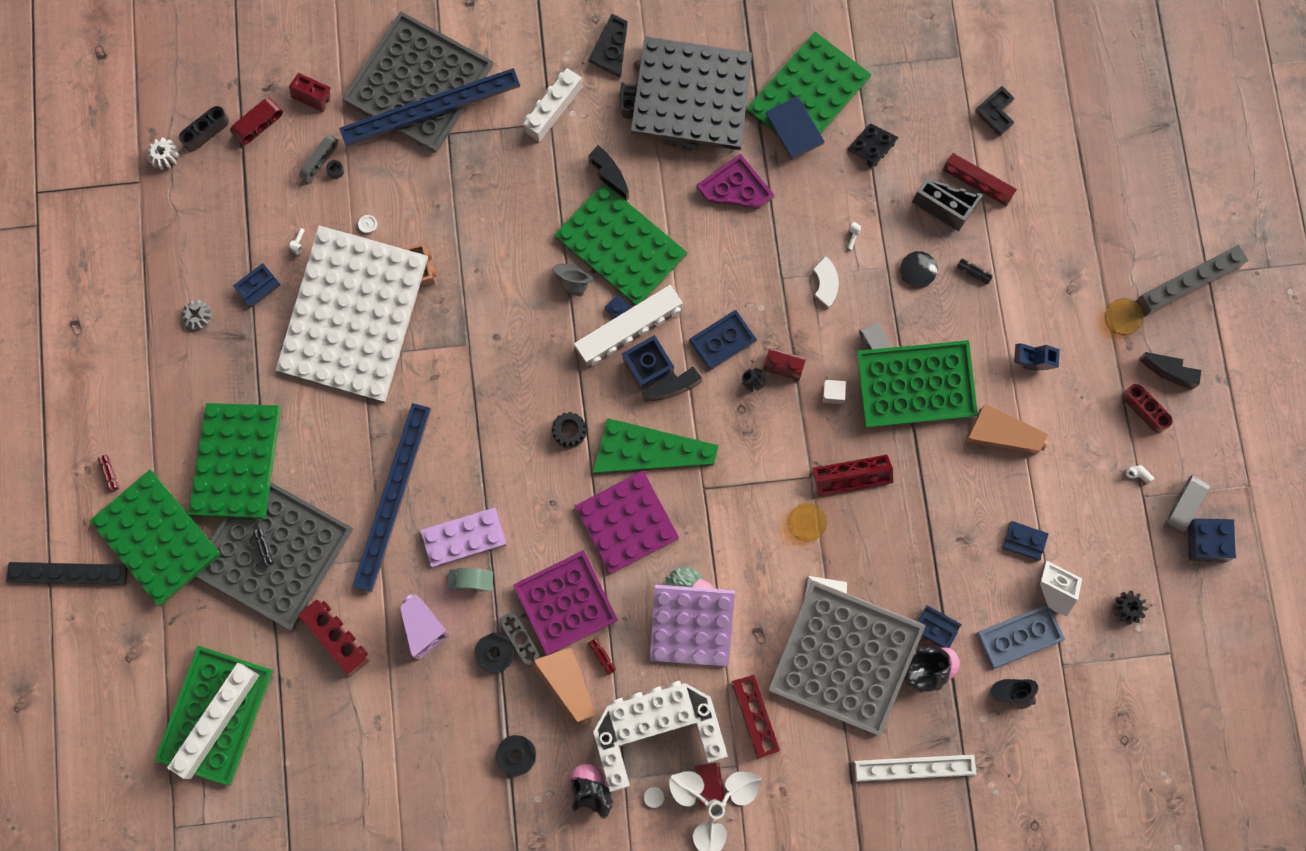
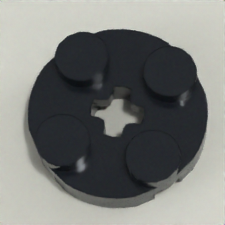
[475,633,515,673]
[496,735,536,776]

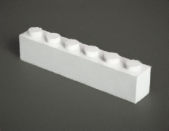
[574,285,683,367]
[167,663,260,779]

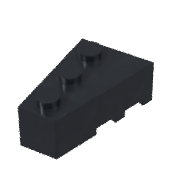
[912,178,983,232]

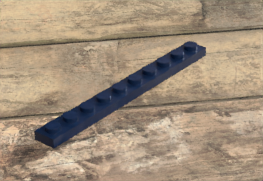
[339,68,520,147]
[353,403,431,593]

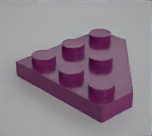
[696,154,775,208]

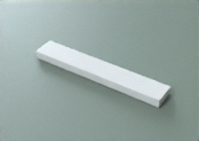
[854,755,976,782]

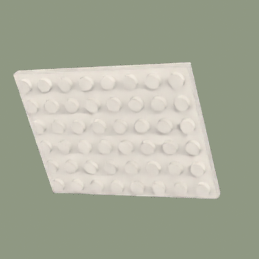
[276,225,428,402]

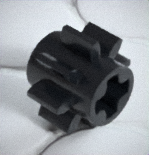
[742,367,765,392]

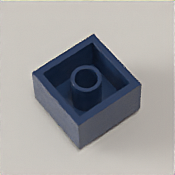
[622,335,674,391]
[1188,518,1236,561]

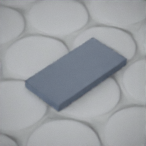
[976,604,1065,670]

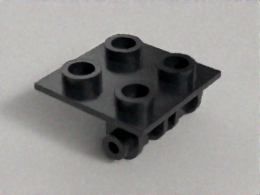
[847,123,898,168]

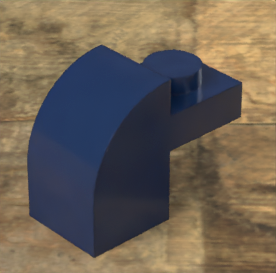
[1014,343,1060,370]

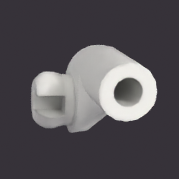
[1125,465,1154,484]

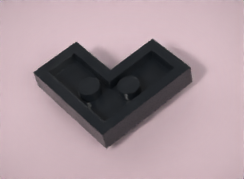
[975,86,1015,136]

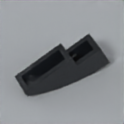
[588,145,629,201]
[1140,352,1202,389]
[642,366,702,401]

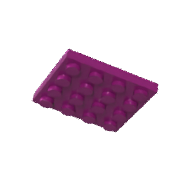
[575,471,679,575]
[513,550,618,655]

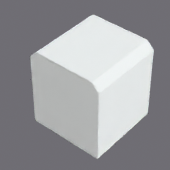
[822,380,846,404]

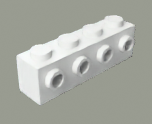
[523,68,583,142]

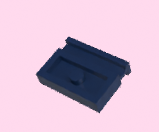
[233,263,281,308]
[1002,521,1049,561]
[917,605,962,648]

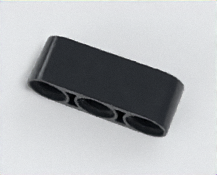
[179,106,229,151]

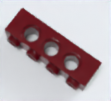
[298,599,369,676]

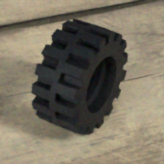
[552,412,586,448]

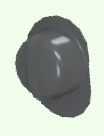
[553,263,593,297]

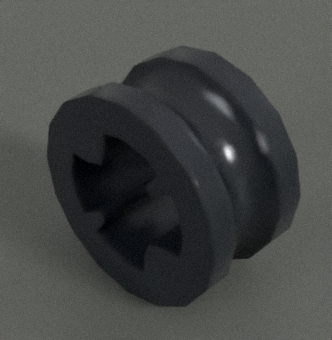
[326,160,344,179]

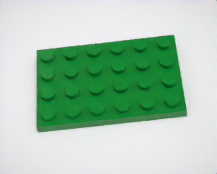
[746,31,872,135]
[554,183,687,306]
[856,340,978,428]
[188,403,281,519]
[89,469,221,607]
[154,646,274,786]

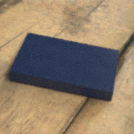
[765,96,825,160]
[689,310,757,371]

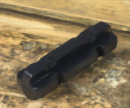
[957,258,993,284]
[253,528,275,567]

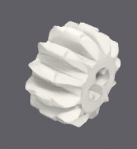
[146,137,179,170]

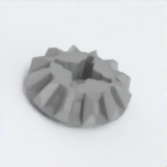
[181,300,212,330]

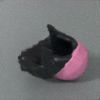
[904,647,959,693]
[570,764,613,819]

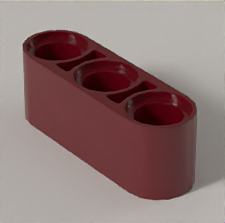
[230,97,283,145]
[1123,384,1173,433]

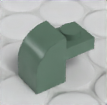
[447,568,493,592]

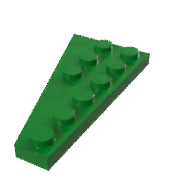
[593,418,719,474]

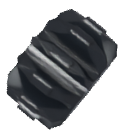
[1112,591,1148,625]

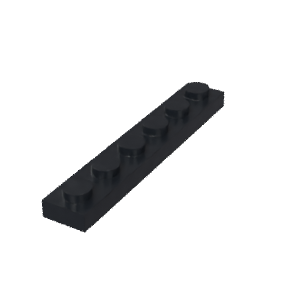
[6,562,128,585]

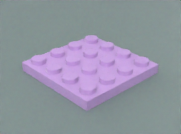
[650,585,735,666]

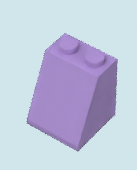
[400,594,450,660]

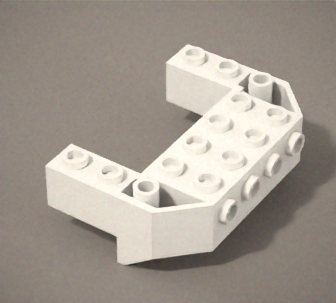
[593,681,728,792]

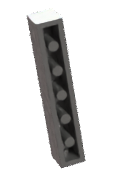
[1136,245,1249,317]

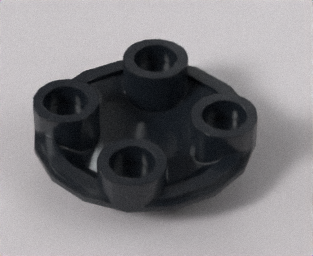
[901,251,937,287]

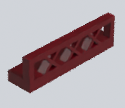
[943,153,1017,207]
[812,454,894,497]
[731,674,780,759]

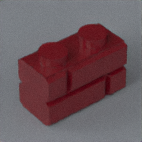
[763,348,806,381]

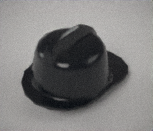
[990,679,1039,709]

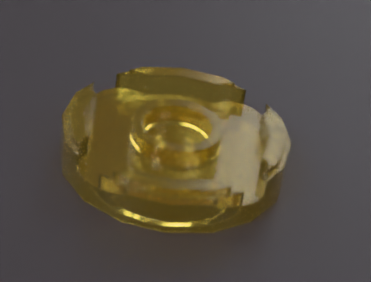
[1104,298,1144,336]
[788,503,827,542]

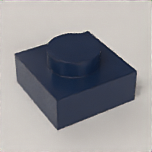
[604,295,631,319]

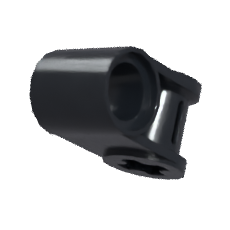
[620,82,638,119]

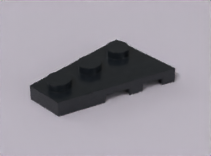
[588,13,628,78]

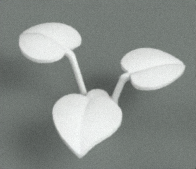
[669,771,762,851]

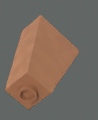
[965,404,1048,455]
[531,648,596,726]

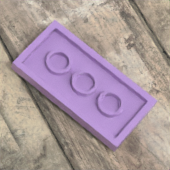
[421,508,507,568]

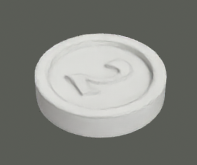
[358,215,377,234]
[644,787,664,808]

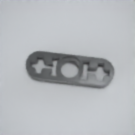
[299,134,338,182]
[501,613,540,666]

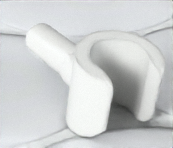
[848,222,861,250]
[290,228,305,255]

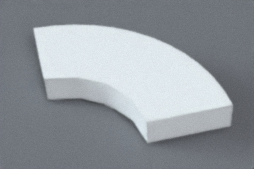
[813,257,839,309]

